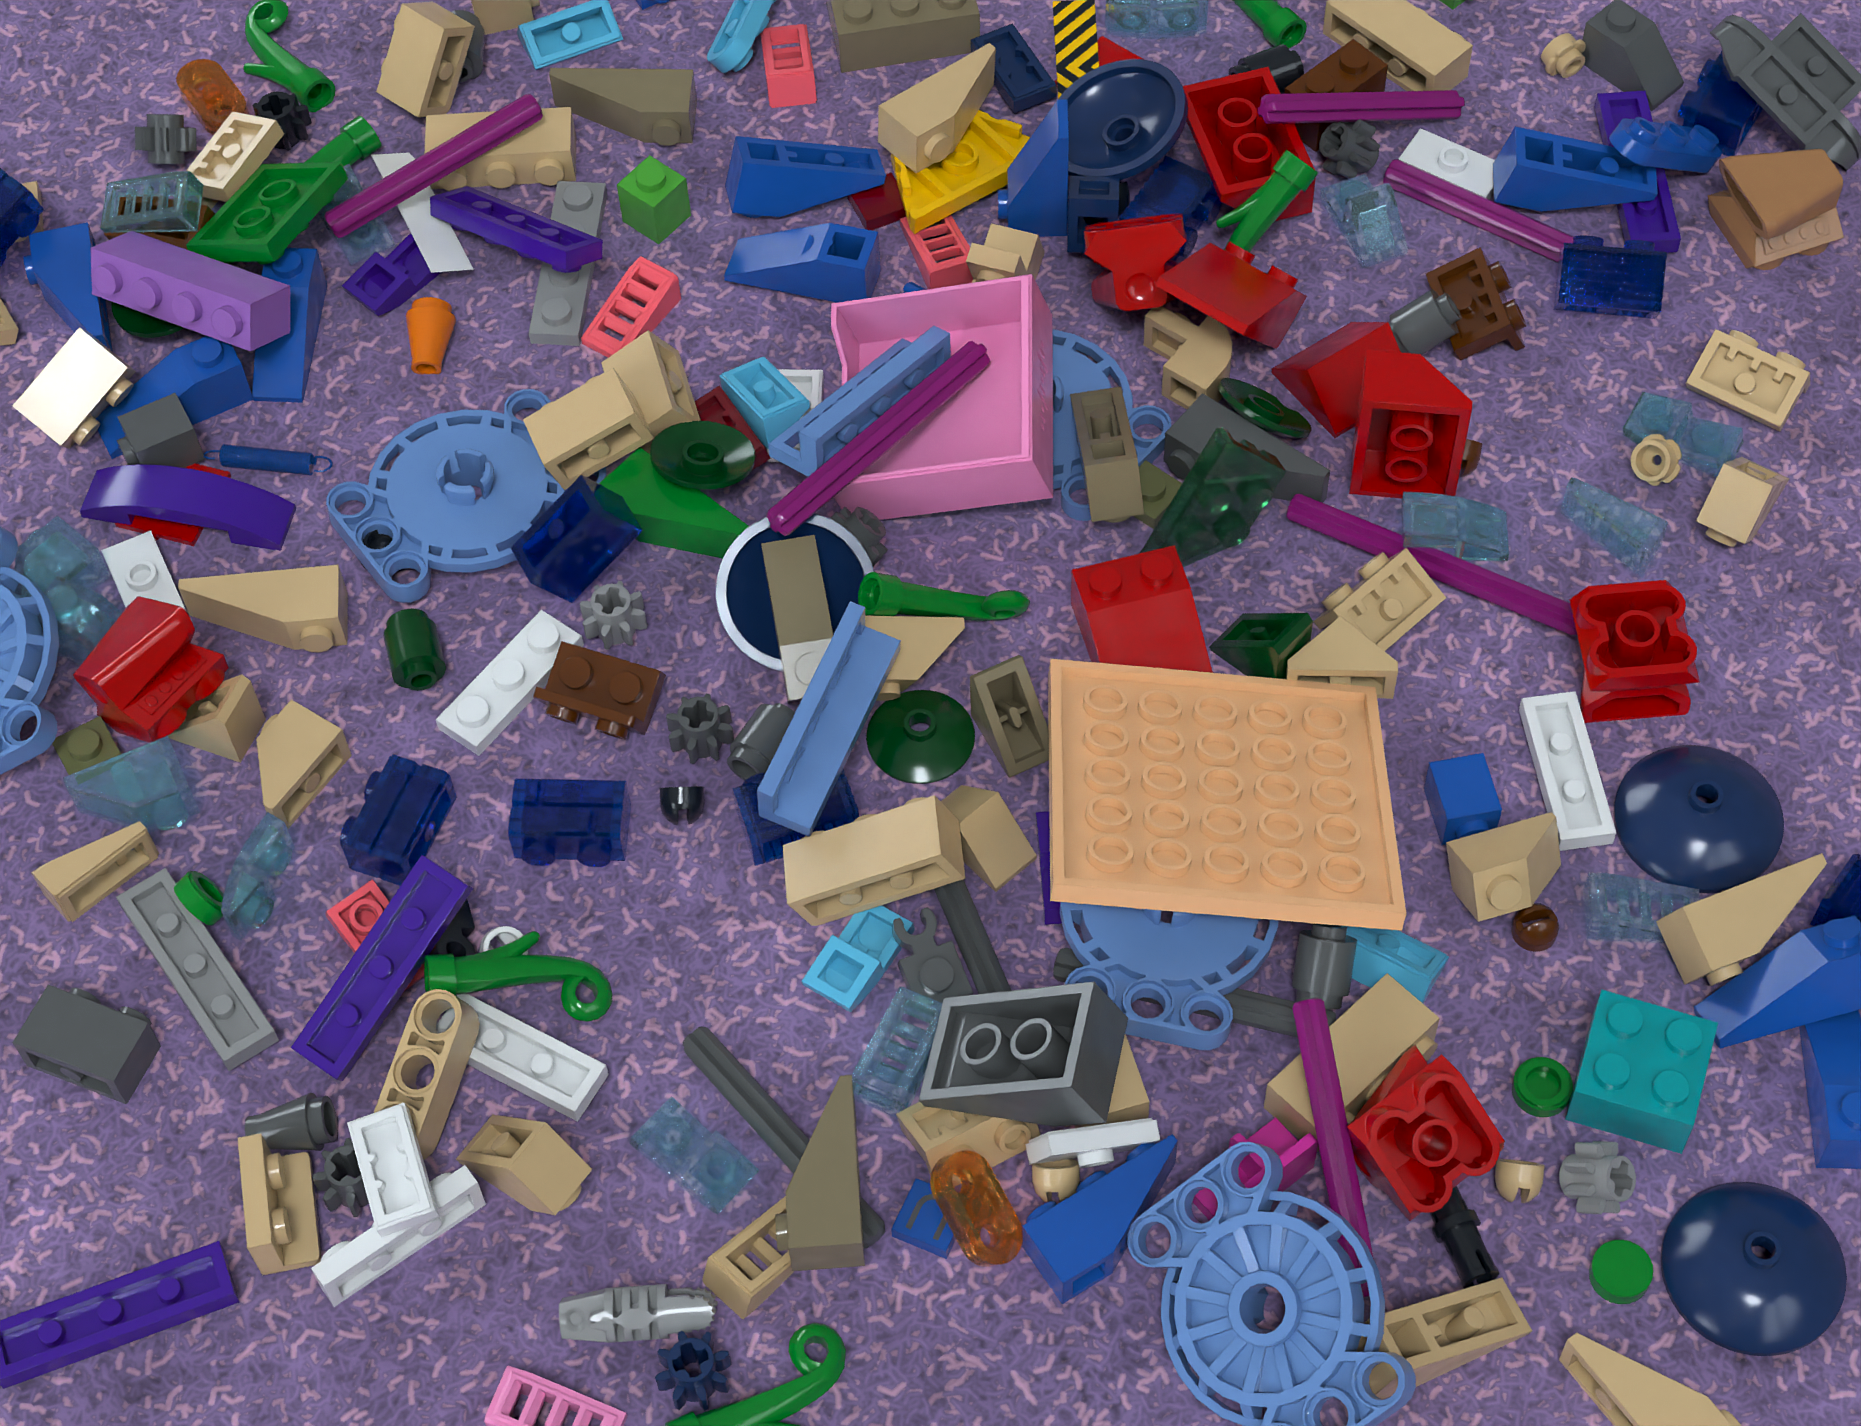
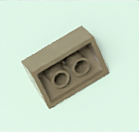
[826,0,980,73]

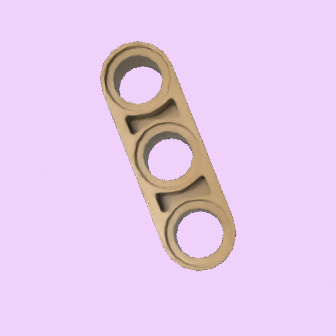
[374,989,480,1160]

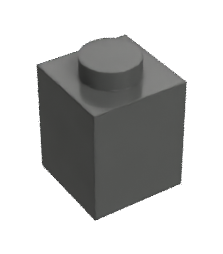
[116,393,205,468]

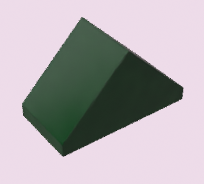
[1209,613,1313,679]

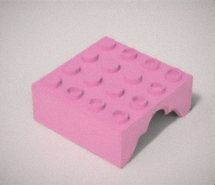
[831,274,1053,520]

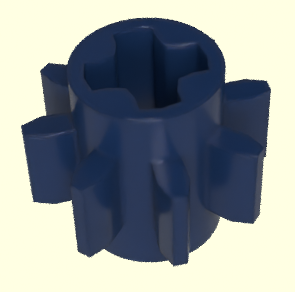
[655,1331,732,1411]

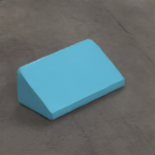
[517,0,623,70]
[719,357,810,449]
[1346,926,1449,1003]

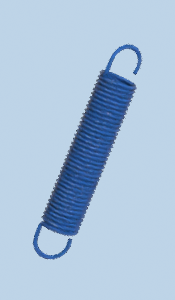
[204,444,333,475]

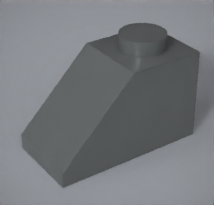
[1582,0,1684,111]

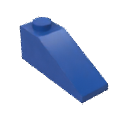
[998,100,1069,237]
[1493,126,1658,212]
[725,136,886,218]
[23,222,113,352]
[252,248,327,403]
[96,336,253,459]
[1694,915,1861,1049]
[1799,1010,1861,1169]

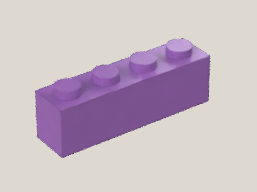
[91,231,290,352]

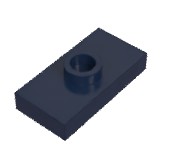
[970,23,1057,114]

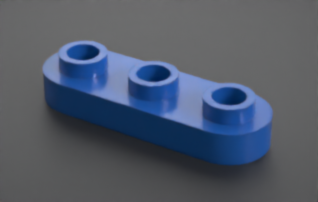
[1609,117,1721,173]

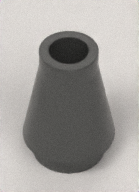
[245,1093,338,1151]

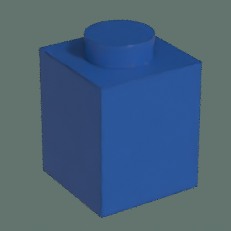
[1424,753,1502,845]

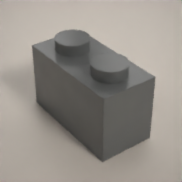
[12,984,161,1104]

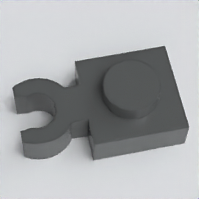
[892,907,973,1016]

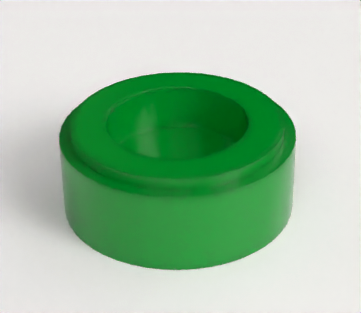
[174,871,229,926]
[1512,1057,1573,1118]
[1589,1240,1653,1304]

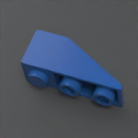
[724,223,881,303]
[1022,1134,1178,1304]

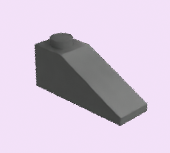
[1164,393,1330,503]

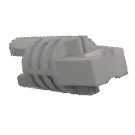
[559,1284,718,1343]

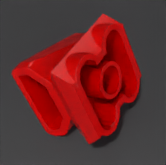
[1084,213,1187,311]
[1569,580,1700,723]
[73,596,229,744]
[1347,1044,1505,1221]

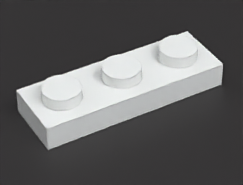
[436,610,584,756]
[1519,691,1616,851]
[436,993,609,1122]
[311,1165,486,1307]

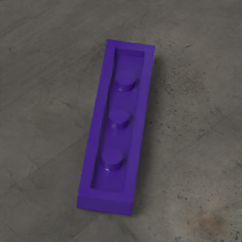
[1594,91,1681,255]
[430,186,603,273]
[291,855,474,1081]
[0,1241,239,1389]

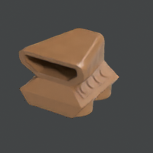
[1707,149,1844,270]

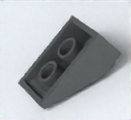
[918,982,1128,1127]

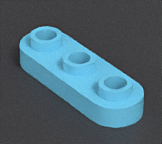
[707,0,777,73]

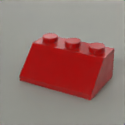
[1183,67,1316,221]
[1349,350,1473,503]

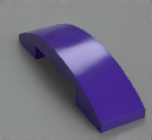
[80,464,296,551]

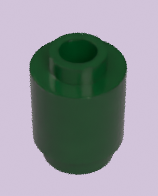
[383,608,446,691]

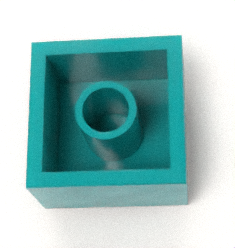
[1565,989,1718,1154]

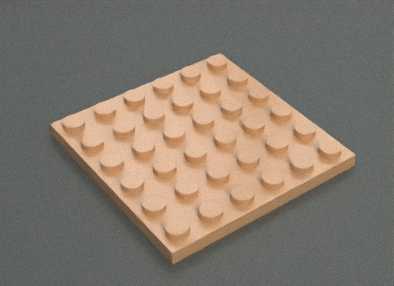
[1048,659,1406,931]

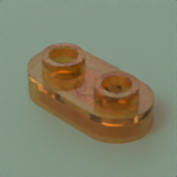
[176,59,250,135]
[930,1150,1023,1267]

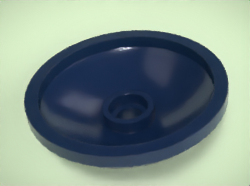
[1058,59,1188,180]
[716,514,874,671]
[1613,745,1784,893]
[1661,1182,1847,1356]

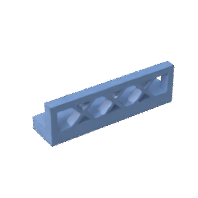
[768,326,951,476]
[757,601,901,836]

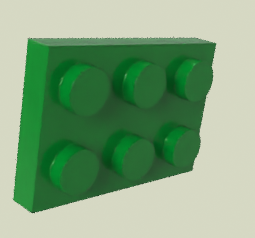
[186,162,348,264]

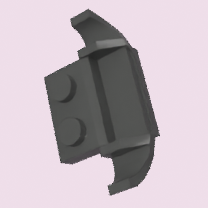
[1710,13,1861,171]

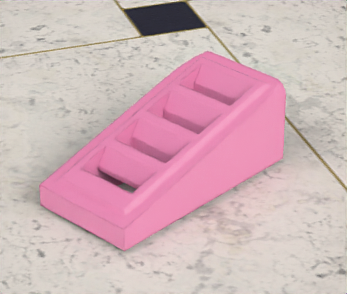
[484,1365,627,1426]

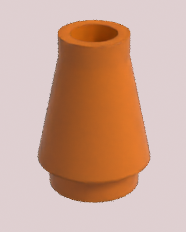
[406,297,456,374]

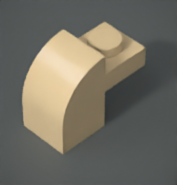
[966,223,1045,283]
[1143,306,1232,409]

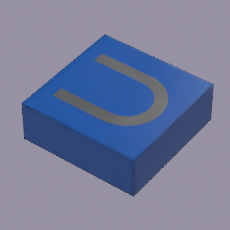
[891,1178,971,1259]

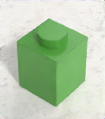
[617,155,691,244]

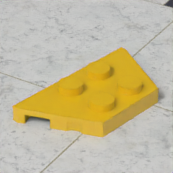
[891,110,1030,234]

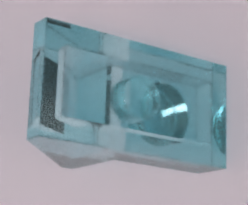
[1320,174,1408,268]

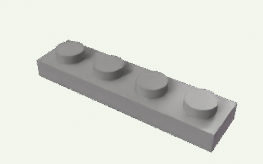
[529,181,607,346]
[116,868,279,1071]

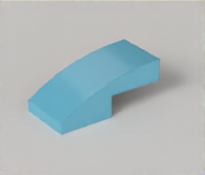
[802,905,915,1012]

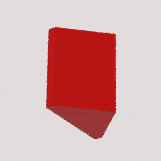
[1271,322,1401,438]

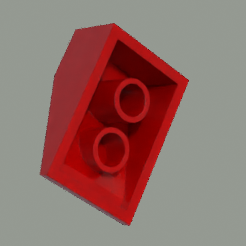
[1155,241,1307,349]
[1071,545,1213,673]

